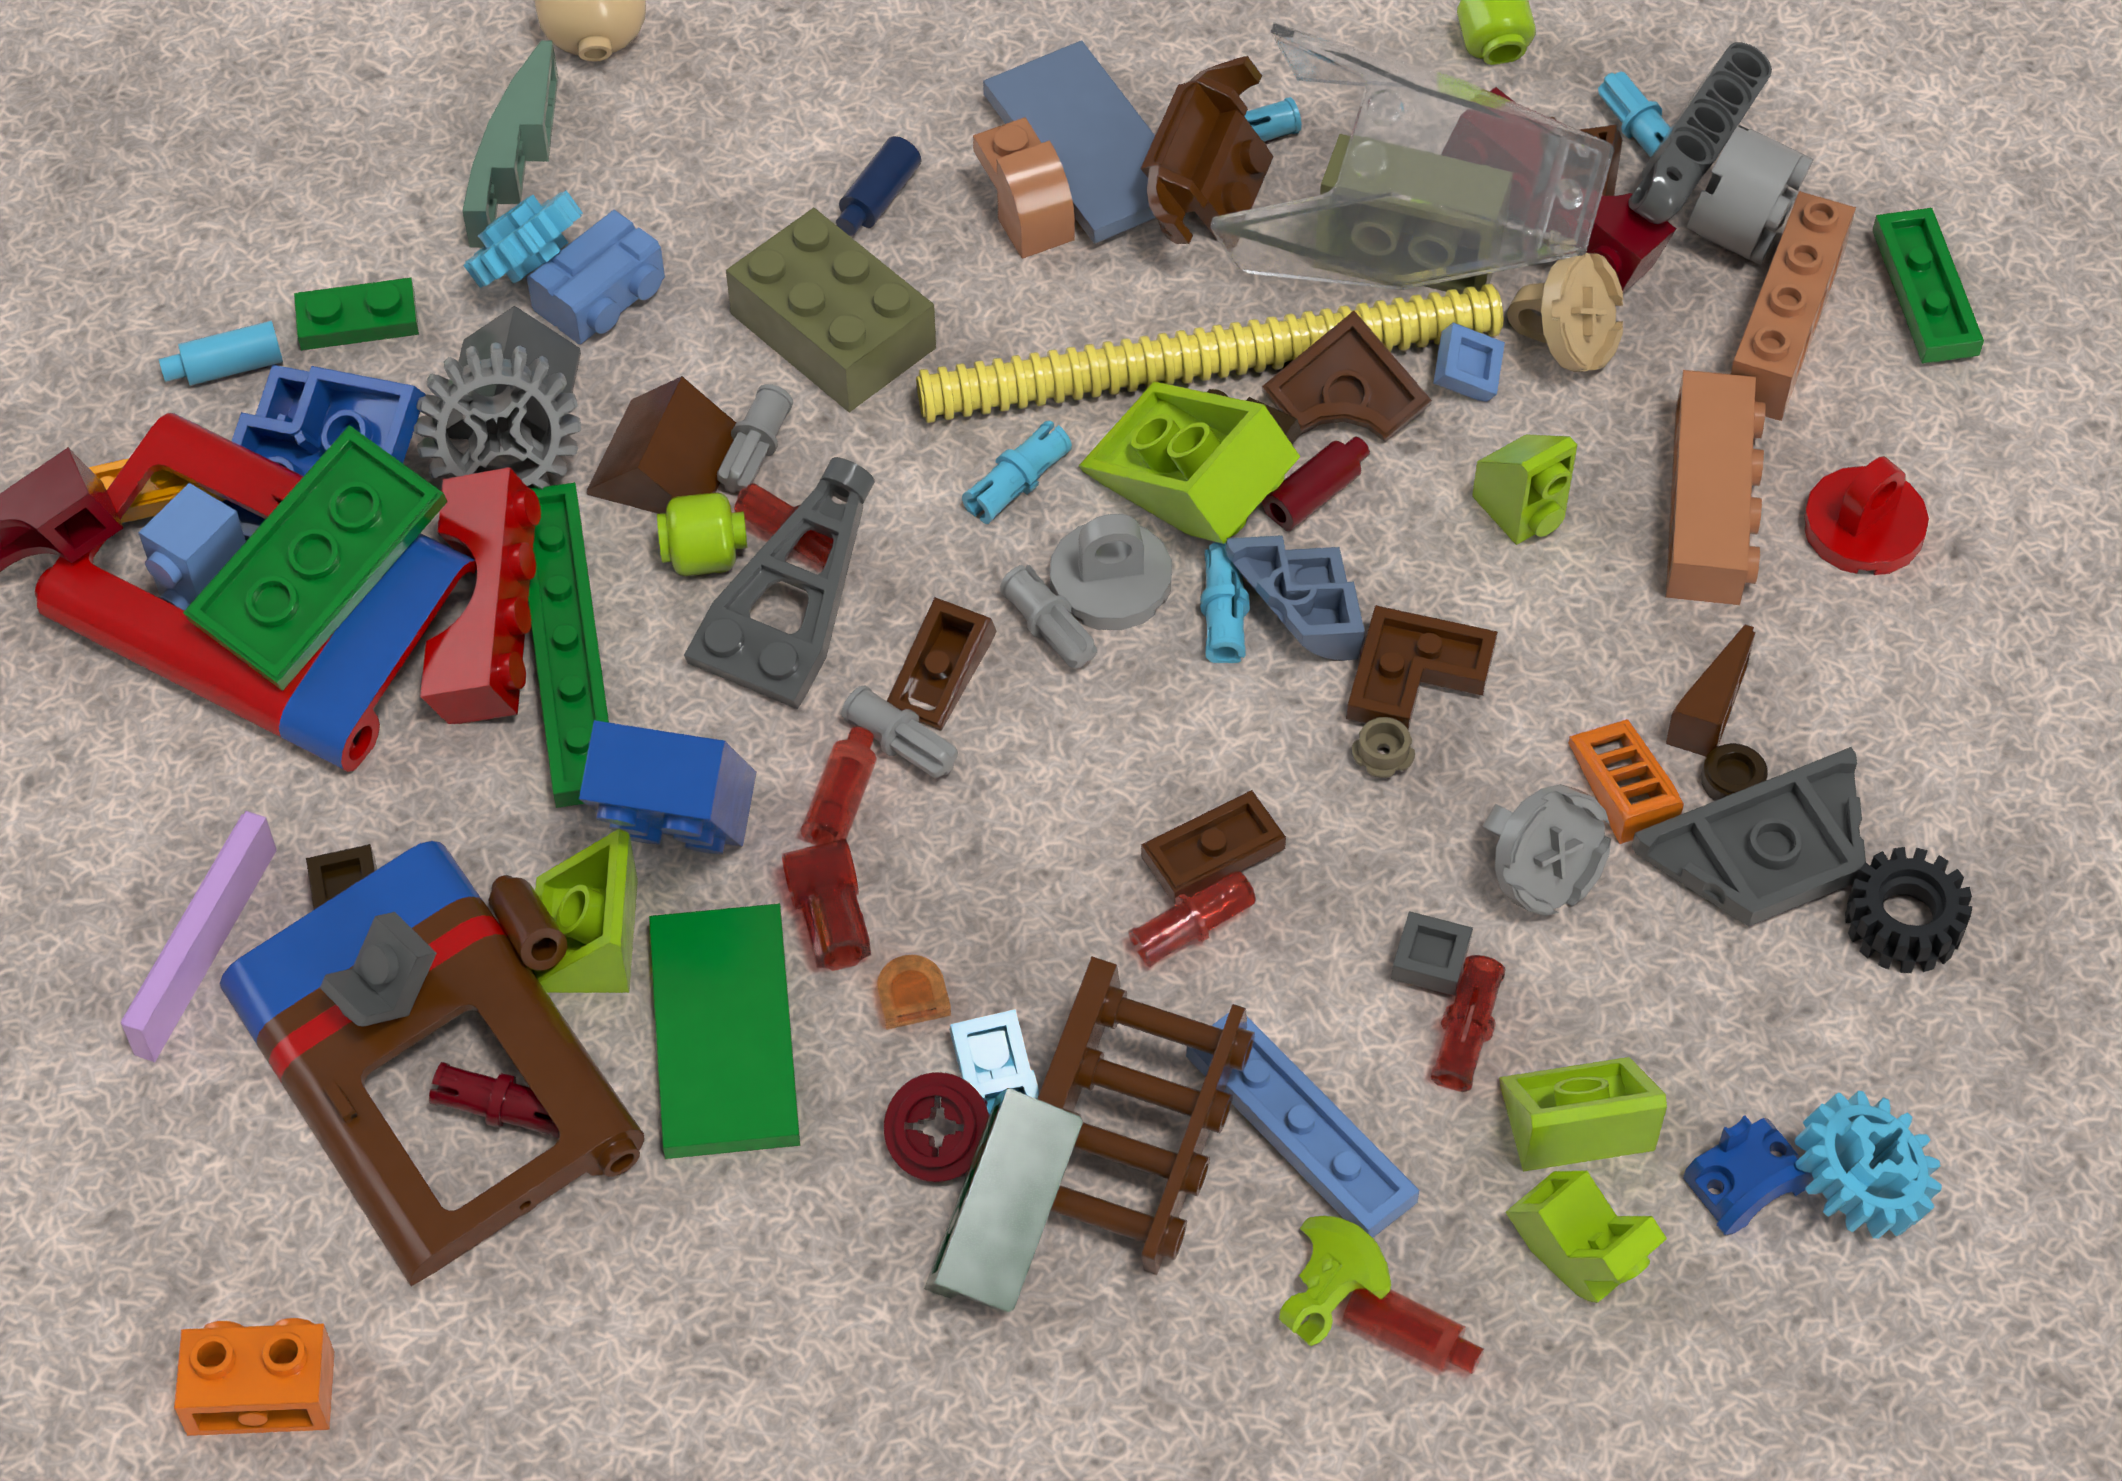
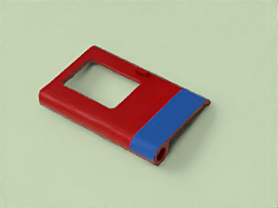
[35,413,477,772]

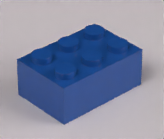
[579,720,757,855]

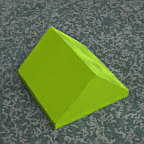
[530,828,638,993]
[1499,1057,1667,1172]

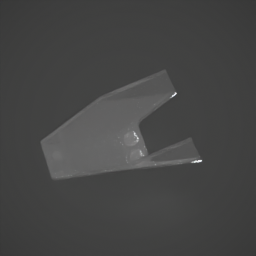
[1210,22,1614,290]

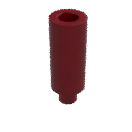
[1262,436,1370,531]

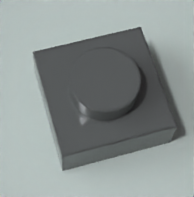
[1391,911,1473,996]

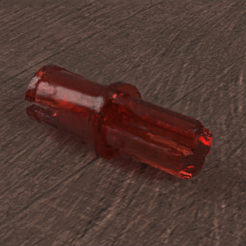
[734,483,834,569]
[1128,871,1256,967]

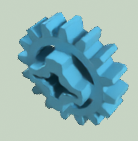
[463,190,583,288]
[1795,1091,1942,1239]

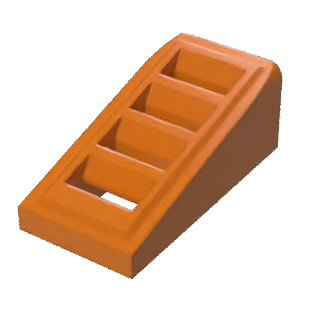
[1568,719,1684,844]

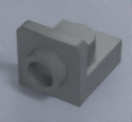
[320,912,437,1027]

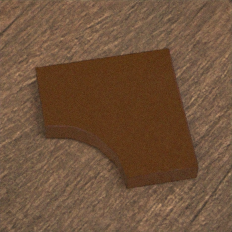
[1262,311,1432,442]

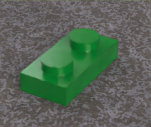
[294,277,419,351]

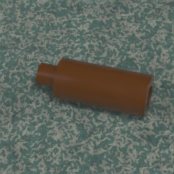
[489,875,567,970]

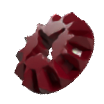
[884,1072,989,1182]

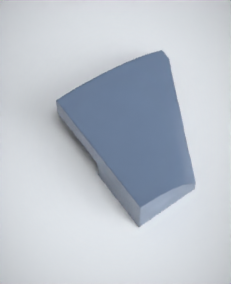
[1225,535,1365,661]

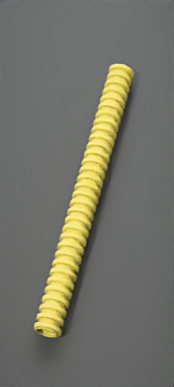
[916,284,1503,423]

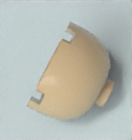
[535,0,646,61]

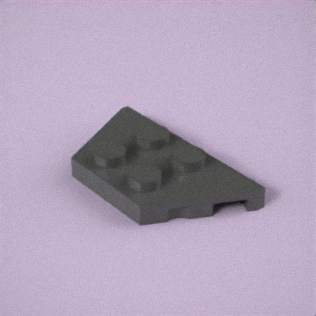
[1632,747,1866,927]

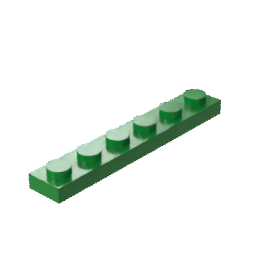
[528,482,609,808]

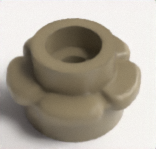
[1352,717,1415,778]

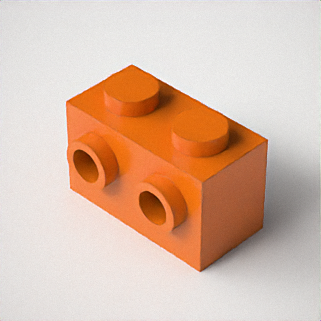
[174,1318,335,1436]

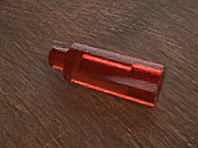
[801,727,877,850]
[1342,1288,1485,1374]

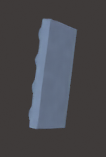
[983,40,1155,244]

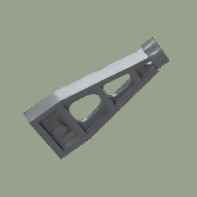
[684,457,875,709]

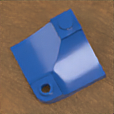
[221,364,426,540]

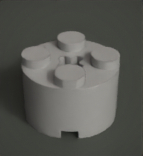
[1686,125,1814,265]

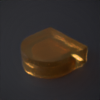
[877,955,951,1030]

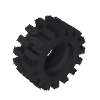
[1845,847,1973,973]

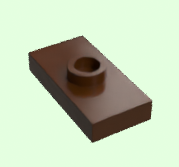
[1141,790,1286,904]

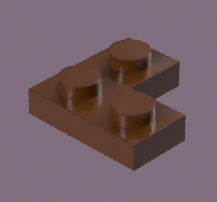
[1346,605,1498,731]

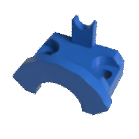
[1683,1115,1814,1235]

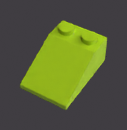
[1079,381,1300,544]

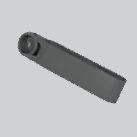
[1628,42,1772,224]

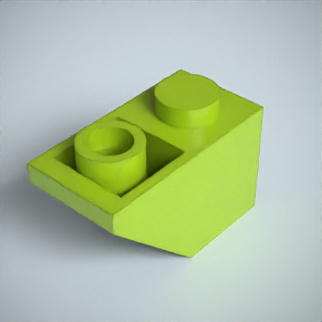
[1472,434,1578,545]

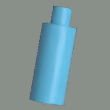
[159,320,283,386]

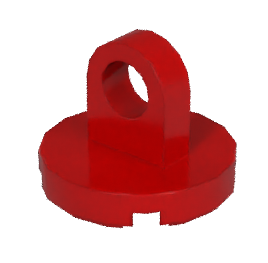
[1804,456,1929,575]

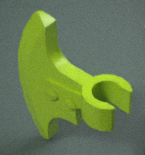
[1279,1216,1391,1346]

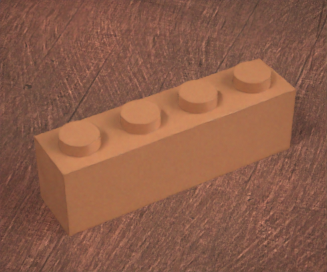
[1665,370,1766,605]

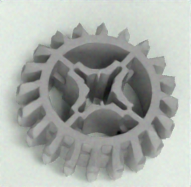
[414,342,581,490]

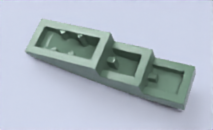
[462,40,558,248]

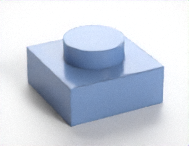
[1433,323,1505,402]

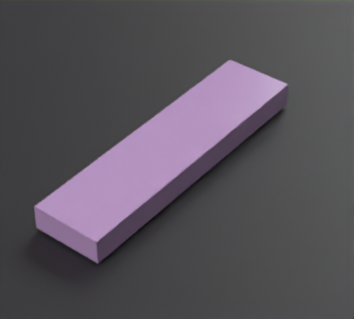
[121,811,277,1062]

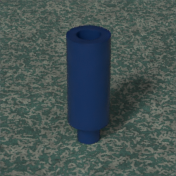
[836,136,922,236]

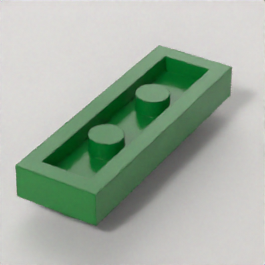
[1872,208,1984,364]

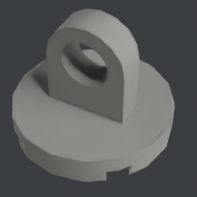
[1050,514,1172,630]
[1483,784,1611,916]

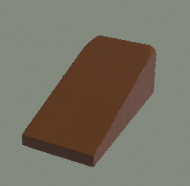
[887,597,997,731]
[1666,624,1756,757]

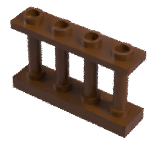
[1038,956,1255,1275]

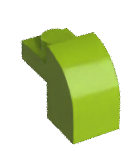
[1505,1170,1667,1303]

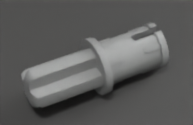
[717,384,793,493]
[1000,565,1097,669]
[841,685,958,778]

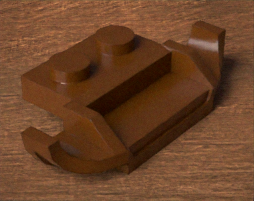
[1140,56,1274,244]

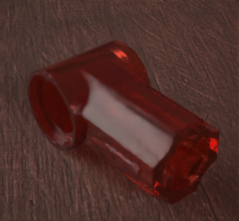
[781,838,871,971]

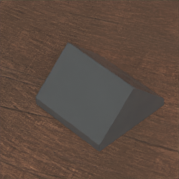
[446,306,581,442]

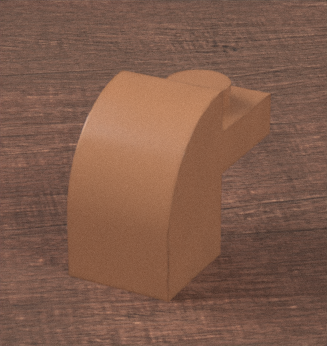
[973,117,1075,259]

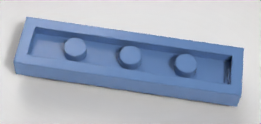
[1186,1013,1420,1237]

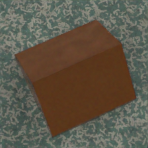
[587,376,736,514]

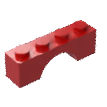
[420,467,541,724]

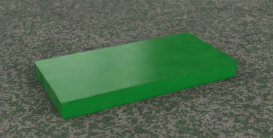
[183,425,448,691]
[649,903,801,1159]

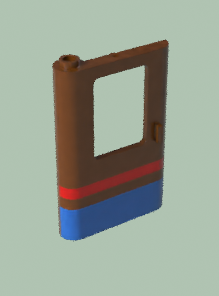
[220,841,645,1286]

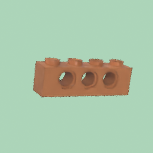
[1731,191,1856,421]

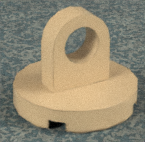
[1507,252,1623,372]

